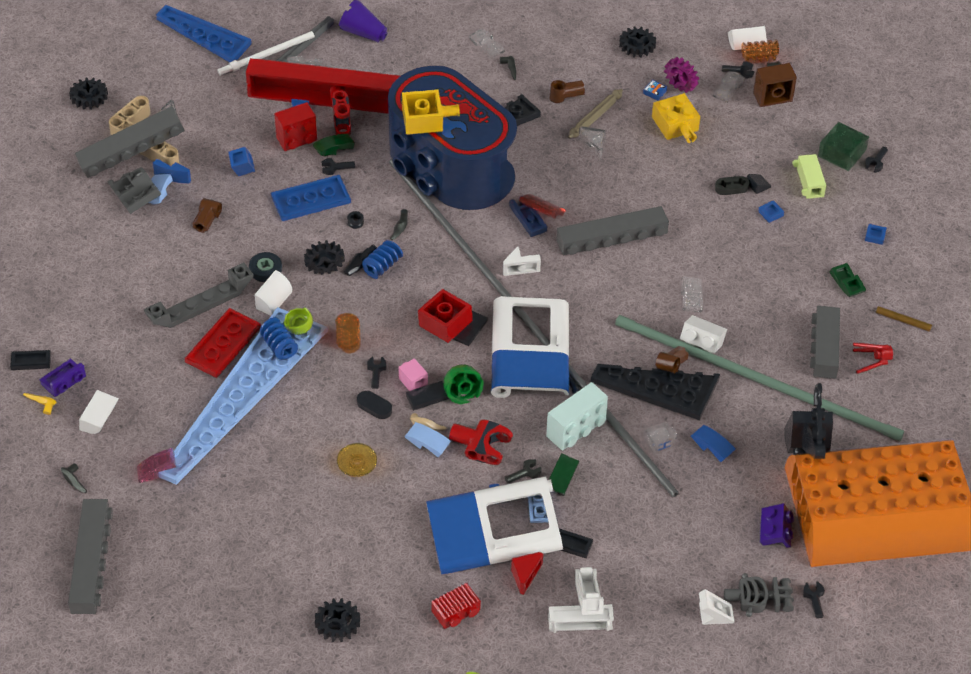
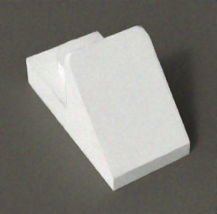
[503,247,541,276]
[699,589,734,625]

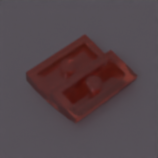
[519,194,566,219]

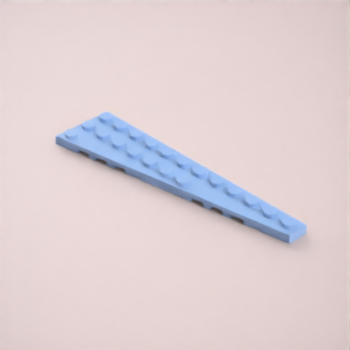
[158,307,328,485]

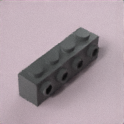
[810,305,840,379]

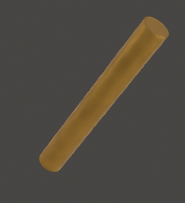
[876,306,932,332]

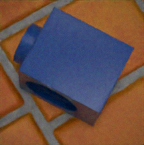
[228,147,255,176]

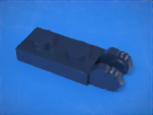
[509,196,548,237]

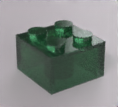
[818,122,869,171]

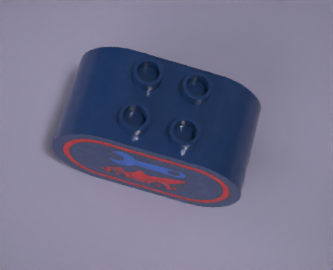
[388,66,517,210]

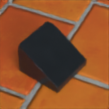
[747,174,771,194]

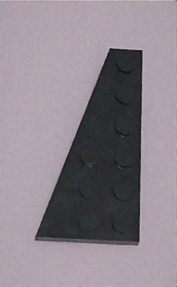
[590,364,720,421]

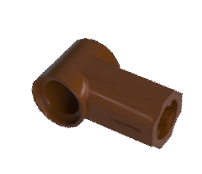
[549,80,585,103]
[192,198,222,233]
[655,346,689,373]

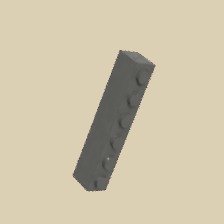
[75,106,185,178]
[556,206,669,256]
[68,499,113,614]

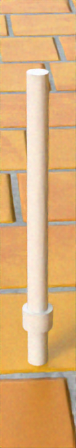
[217,31,315,76]

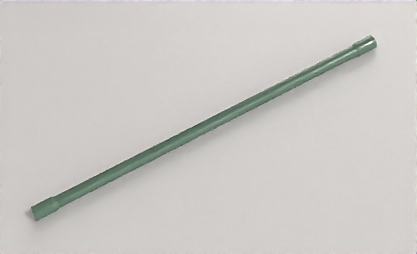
[615,315,905,442]

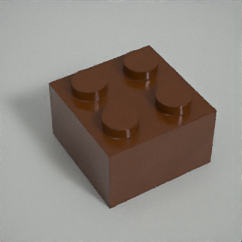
[753,63,797,107]

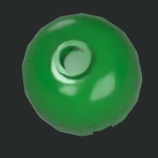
[443,364,484,404]

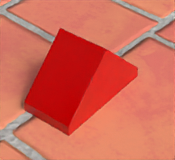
[511,552,544,595]

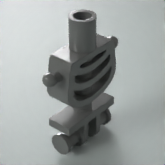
[724,573,794,617]

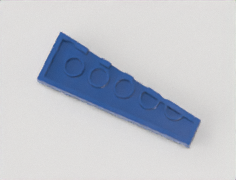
[156,5,252,62]

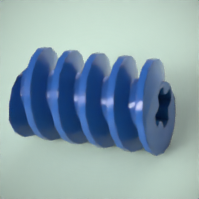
[362,240,403,279]
[260,317,298,360]

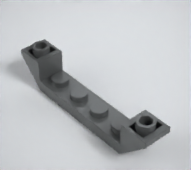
[144,262,254,328]

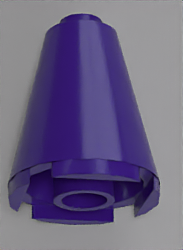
[339,0,388,42]

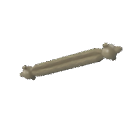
[568,89,623,139]

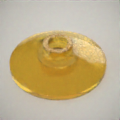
[337,443,377,477]

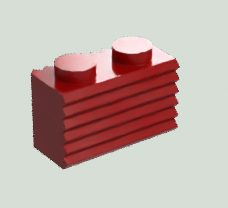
[431,583,481,629]

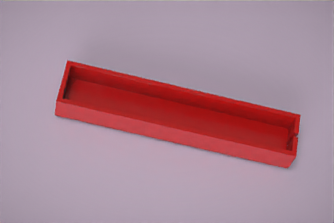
[246,58,400,114]

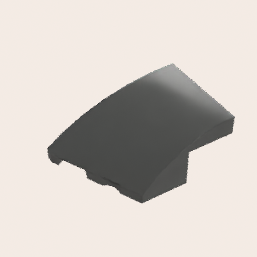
[107,167,161,214]

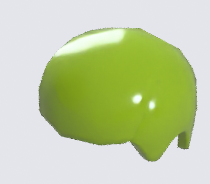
[284,307,313,335]

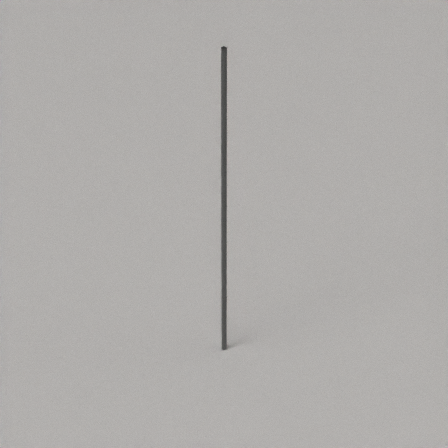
[389,158,679,497]

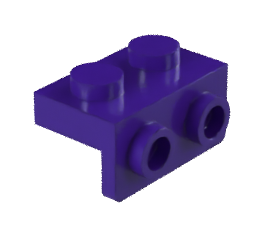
[40,358,86,397]
[760,503,794,548]

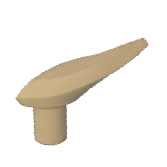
[410,413,446,431]

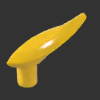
[23,393,57,415]

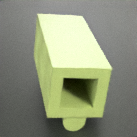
[792,154,826,199]

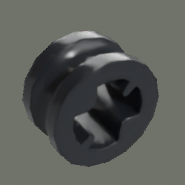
[347,211,364,229]

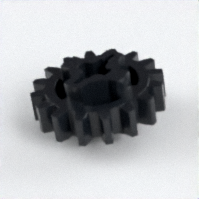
[619,26,656,58]
[69,77,108,110]
[304,240,345,275]
[315,598,360,642]

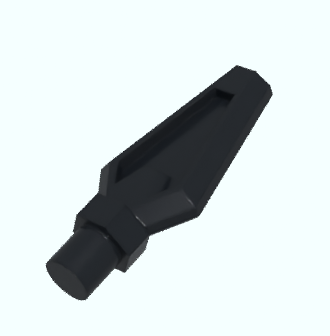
[344,244,377,276]

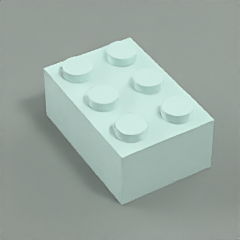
[546,382,608,451]

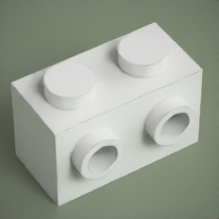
[680,315,727,353]

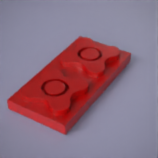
[185,308,261,378]

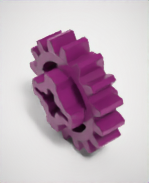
[664,57,699,93]

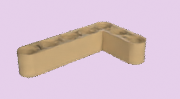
[109,96,180,166]

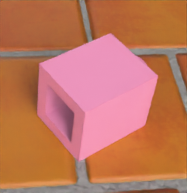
[399,358,428,391]

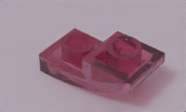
[137,448,176,483]

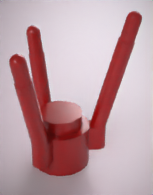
[853,343,893,374]

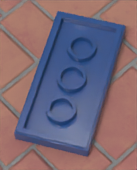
[271,175,351,221]

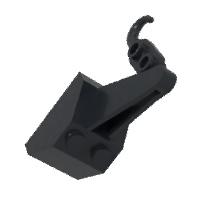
[784,383,833,459]

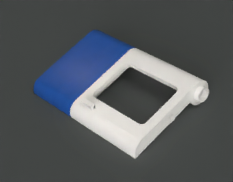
[491,296,569,398]
[426,476,563,574]

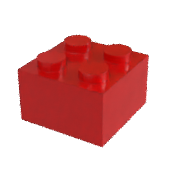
[274,102,317,151]
[418,289,473,343]

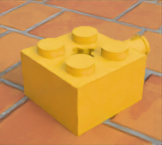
[402,90,460,134]
[652,93,700,143]

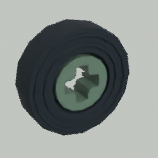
[249,252,282,282]

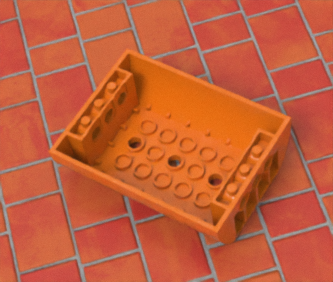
[785,440,971,567]

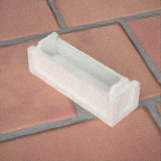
[575,567,604,615]
[548,604,614,633]

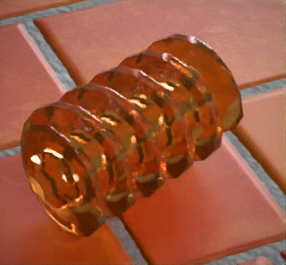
[741,39,779,63]
[335,313,361,354]

